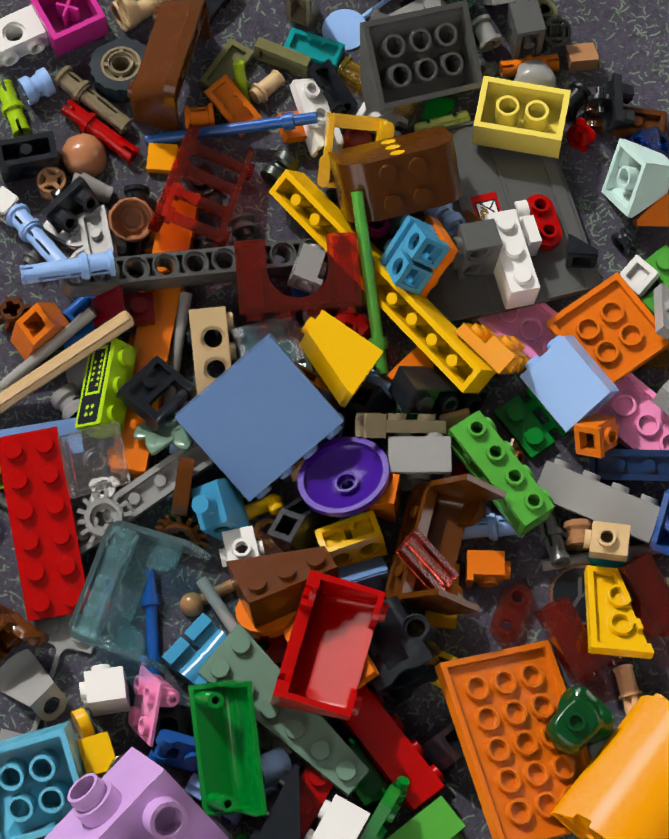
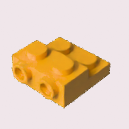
[455,323,529,374]

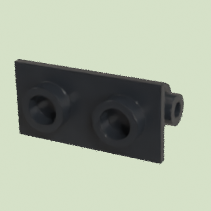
[307,59,358,114]

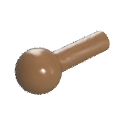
[180,579,235,617]

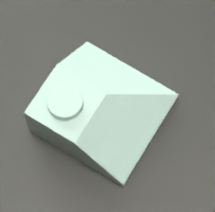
[601,138,669,218]

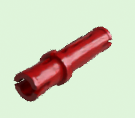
[60,99,140,164]

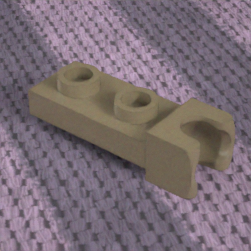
[355,413,446,438]

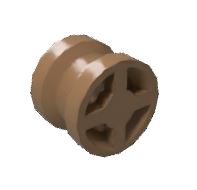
[37,167,68,202]
[563,518,593,551]

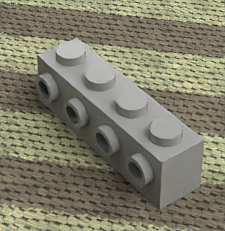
[537,458,660,544]

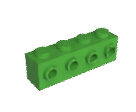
[447,410,555,537]

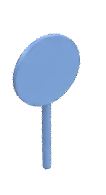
[322,0,391,51]

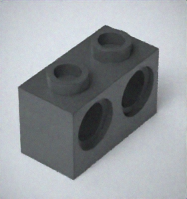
[449,218,503,280]

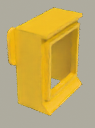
[317,112,394,188]

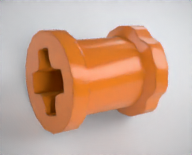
[183,103,215,129]

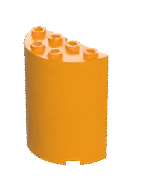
[550,693,669,839]

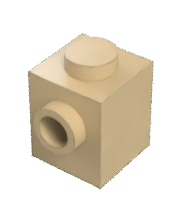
[583,521,631,562]

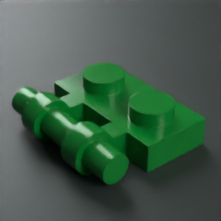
[493,387,571,461]
[359,776,410,839]

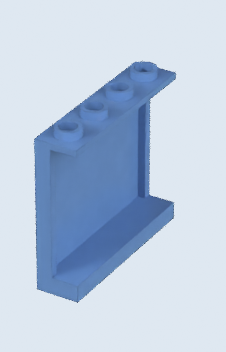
[175,333,344,502]

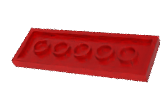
[0,426,91,623]

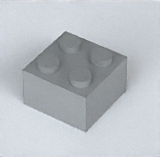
[386,432,452,491]

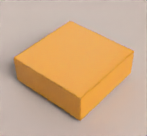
[146,143,178,175]

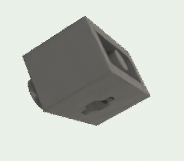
[505,0,546,60]

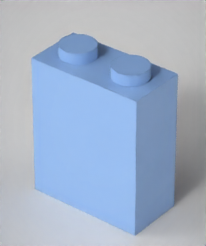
[520,335,620,432]

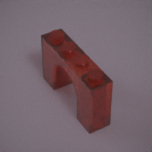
[234,232,362,322]
[534,552,669,682]

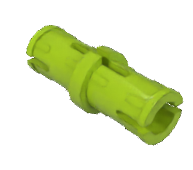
[0,79,31,138]

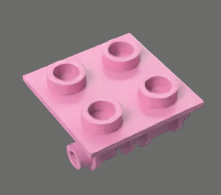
[128,665,180,747]

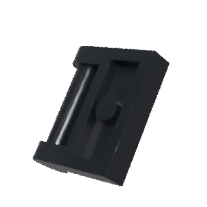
[116,355,197,432]

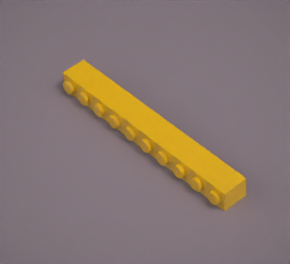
[269,169,496,393]

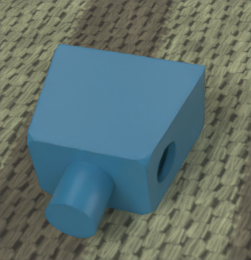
[190,477,250,541]

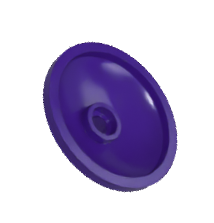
[297,437,390,517]

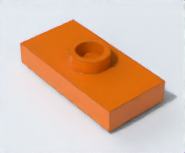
[204,74,263,137]

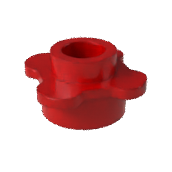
[567,118,597,152]

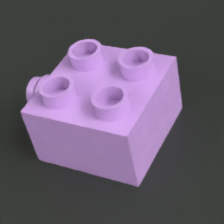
[44,747,229,839]

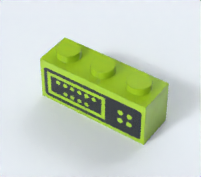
[75,338,138,439]

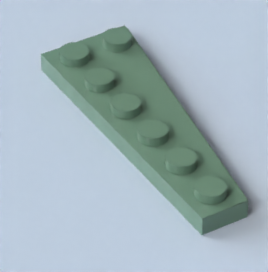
[197,624,369,797]

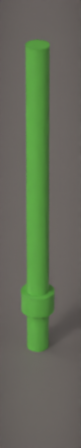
[351,191,389,375]

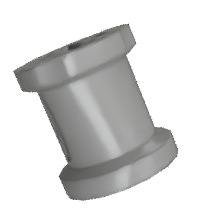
[471,14,503,53]

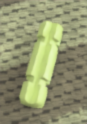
[414,110,471,132]

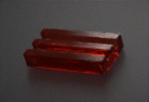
[395,529,459,590]

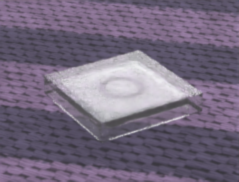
[57,422,131,499]

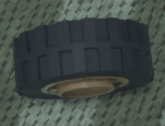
[89,37,146,103]

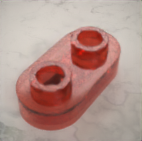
[490,583,533,644]

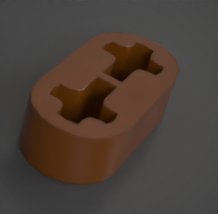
[171,456,195,517]

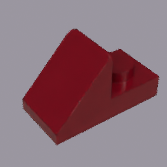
[91,286,155,329]

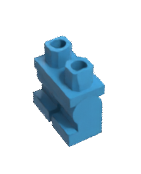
[380,214,450,295]
[162,613,227,685]

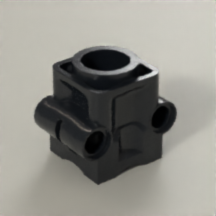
[365,596,445,707]

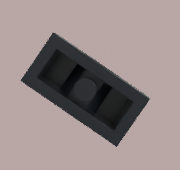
[0,131,61,183]

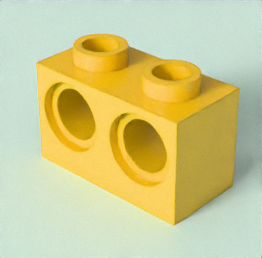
[314,510,388,568]

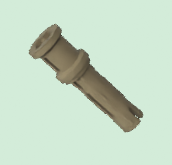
[53,65,133,135]

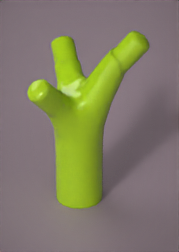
[233,60,252,103]

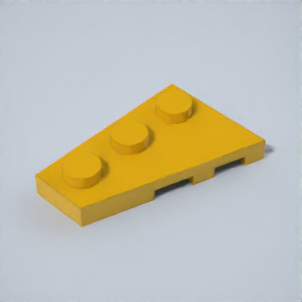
[584,565,655,659]

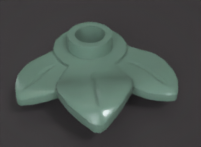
[133,410,193,456]

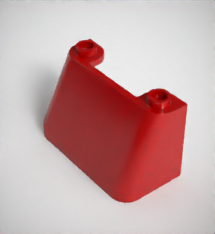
[270,569,389,720]

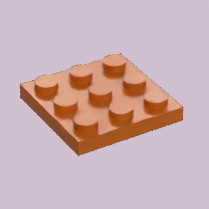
[545,272,669,384]

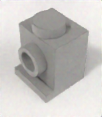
[287,243,328,295]

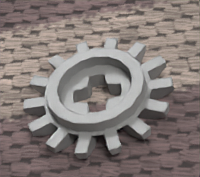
[76,490,133,546]

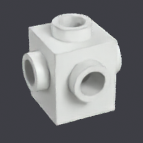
[219,525,265,567]

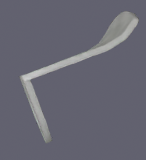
[0,649,67,721]

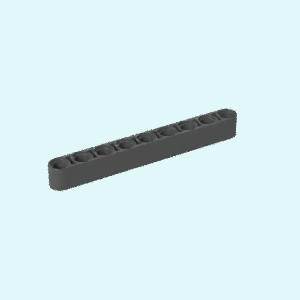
[58,238,319,298]

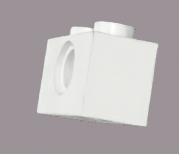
[0,5,49,67]

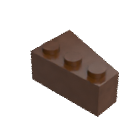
[226,546,340,628]

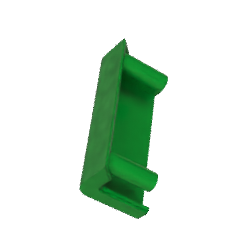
[188,680,267,817]

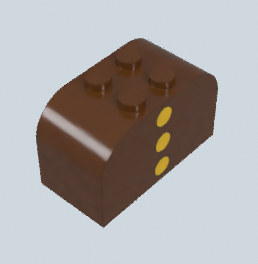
[328,126,463,223]

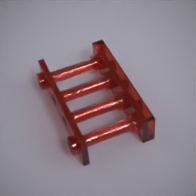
[147,123,255,248]

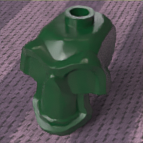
[546,686,614,754]

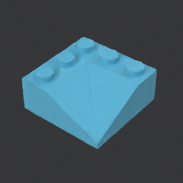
[0,721,86,839]

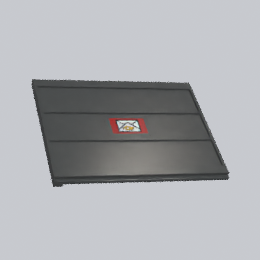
[399,120,602,324]

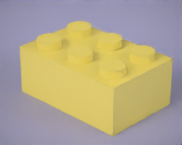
[472,76,571,159]

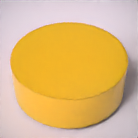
[71,707,95,739]

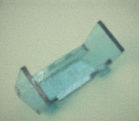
[69,520,211,674]

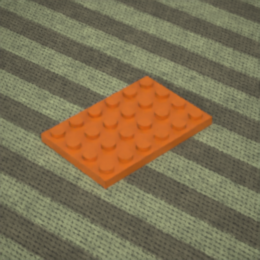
[435,640,591,839]

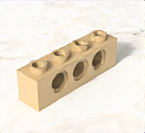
[189,306,237,395]

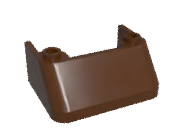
[127,0,211,131]
[385,474,507,615]

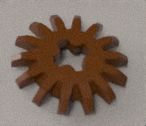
[154,515,209,557]

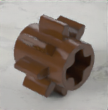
[0,295,31,333]

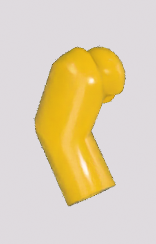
[245,493,285,520]

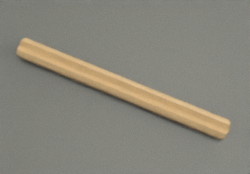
[0,310,135,414]

